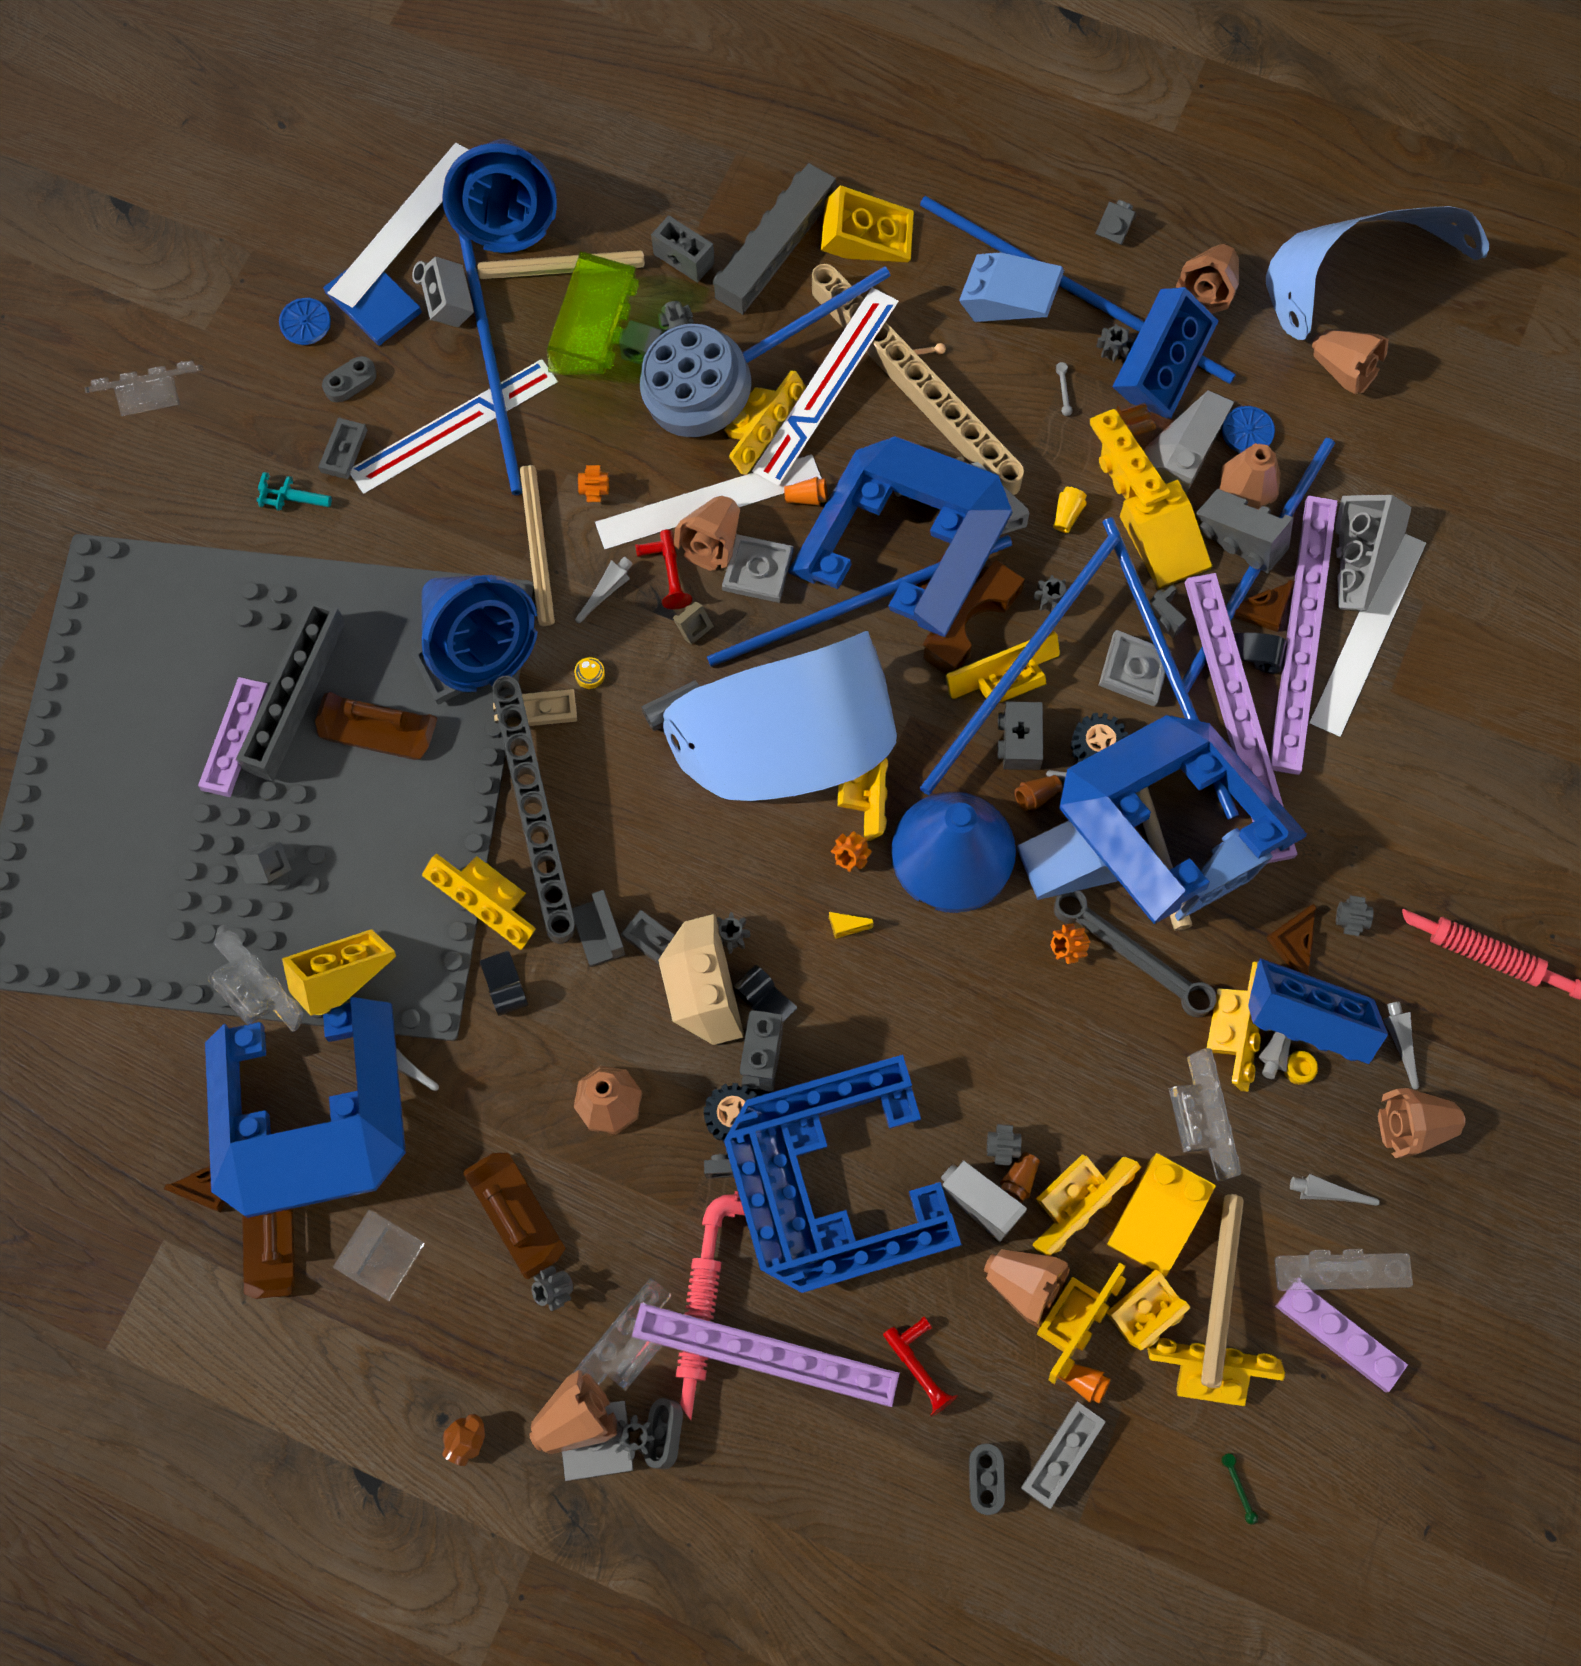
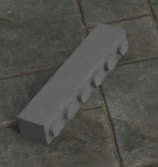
[713,163,836,315]
[236,599,346,781]

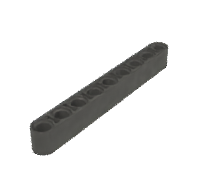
[492,676,574,944]

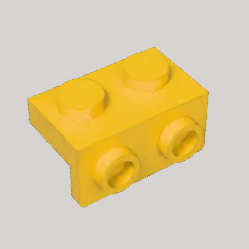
[1107,1270,1190,1350]

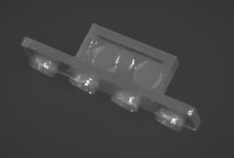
[84,360,204,416]
[208,925,304,1032]
[1169,1048,1241,1181]
[1275,1249,1413,1291]
[572,1278,671,1391]

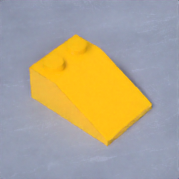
[821,185,914,262]
[1119,479,1212,590]
[282,929,396,1016]
[1107,1153,1216,1277]

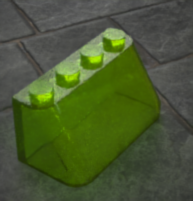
[547,251,639,375]

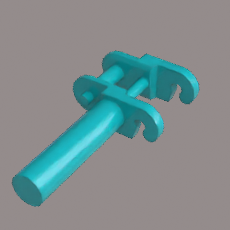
[257,472,332,511]

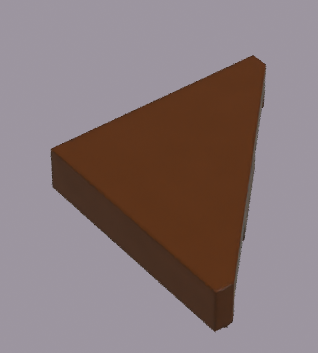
[1233,580,1295,632]
[1266,904,1317,976]
[164,1166,225,1213]

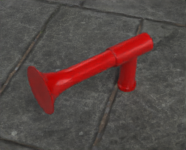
[635,529,693,610]
[883,1316,958,1417]

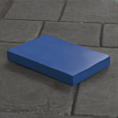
[323,269,422,346]

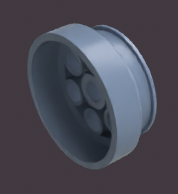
[640,324,751,437]

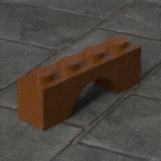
[923,560,1025,675]

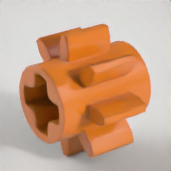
[578,465,609,502]
[831,831,872,872]
[1050,923,1090,964]

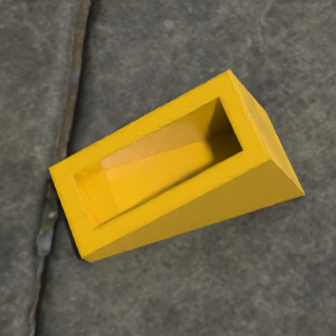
[829,912,873,939]

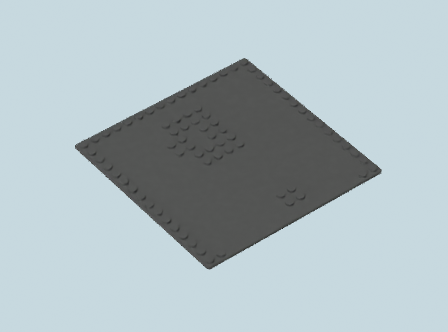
[0,534,534,1041]

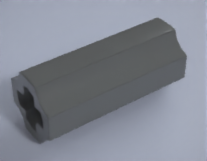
[641,680,700,731]

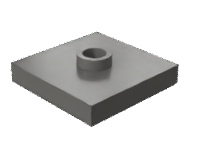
[722,534,793,603]
[1098,630,1172,707]
[562,1401,634,1481]

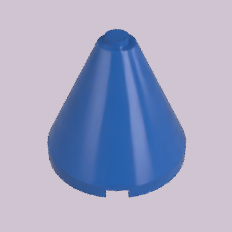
[442,139,557,253]
[422,575,538,692]
[892,792,1016,913]

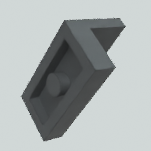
[572,890,626,967]

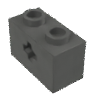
[651,215,715,283]
[998,702,1043,770]

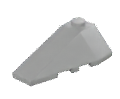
[1144,390,1234,495]
[1335,495,1412,611]

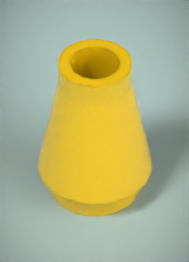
[1053,487,1087,533]

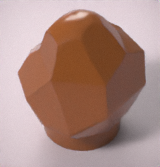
[442,1414,485,1466]

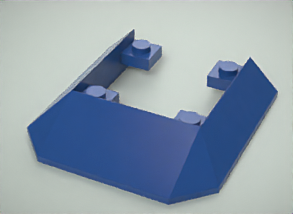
[788,436,1013,637]
[1060,715,1307,924]
[205,997,406,1218]
[724,1055,961,1293]

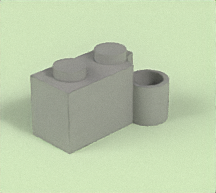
[412,256,474,328]

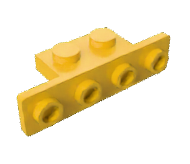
[724,371,807,475]
[1090,409,1170,506]
[946,631,1060,704]
[837,758,888,841]
[422,854,536,949]
[1207,962,1261,1092]
[1033,1155,1141,1256]
[1037,1263,1127,1384]
[1147,1338,1285,1406]

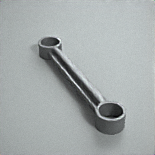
[1054,890,1216,1018]

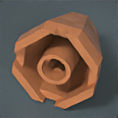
[1176,244,1239,314]
[1312,329,1389,394]
[1218,443,1280,510]
[674,496,740,571]
[574,1066,643,1135]
[1378,1088,1465,1158]
[984,1249,1070,1328]
[530,1370,617,1454]

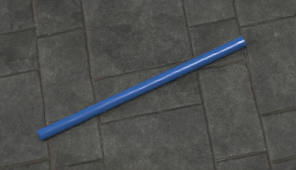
[709,266,891,385]

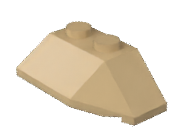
[658,914,745,1045]

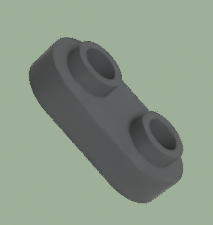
[322,356,377,403]
[644,1398,683,1470]
[969,1443,1005,1515]

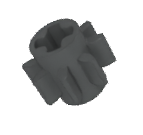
[658,301,694,333]
[1097,324,1134,362]
[1034,575,1068,612]
[1336,895,1373,936]
[717,912,751,954]
[987,1124,1021,1165]
[531,1266,573,1311]
[612,1415,655,1460]

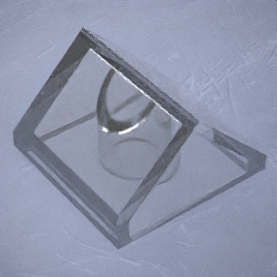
[333,1210,425,1301]

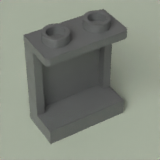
[740,1010,783,1093]

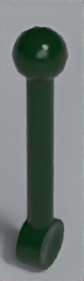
[1221,1453,1258,1525]

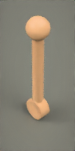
[892,343,946,360]

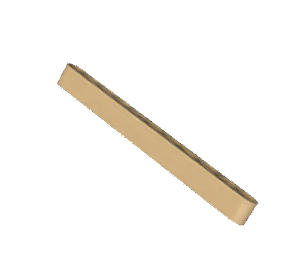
[812,264,1024,495]

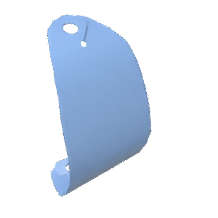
[1266,206,1489,340]
[663,631,897,801]

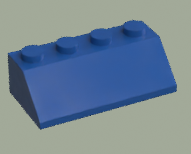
[1112,287,1218,418]
[1248,958,1388,1064]

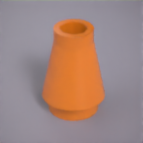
[784,476,828,506]
[1058,1364,1111,1404]

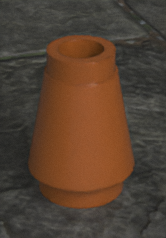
[1015,775,1062,811]
[1000,1152,1040,1203]

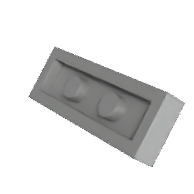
[1021,1401,1106,1509]

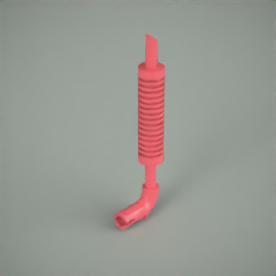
[1402,909,1581,1000]
[675,1191,745,1420]

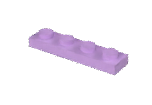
[198,677,269,797]
[1275,1279,1408,1392]

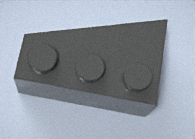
[1196,489,1293,574]

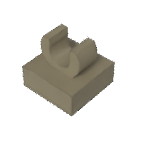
[673,602,714,645]

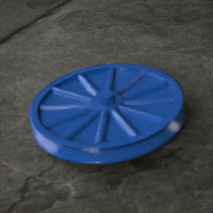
[279,298,331,345]
[1222,406,1275,453]

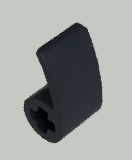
[1233,633,1287,674]
[480,951,528,1016]
[733,965,797,1022]

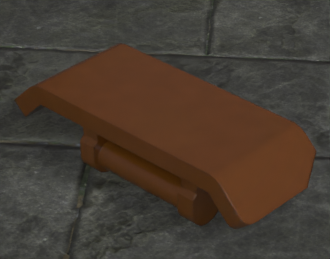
[315,692,437,760]
[463,1153,566,1279]
[242,1208,295,1299]

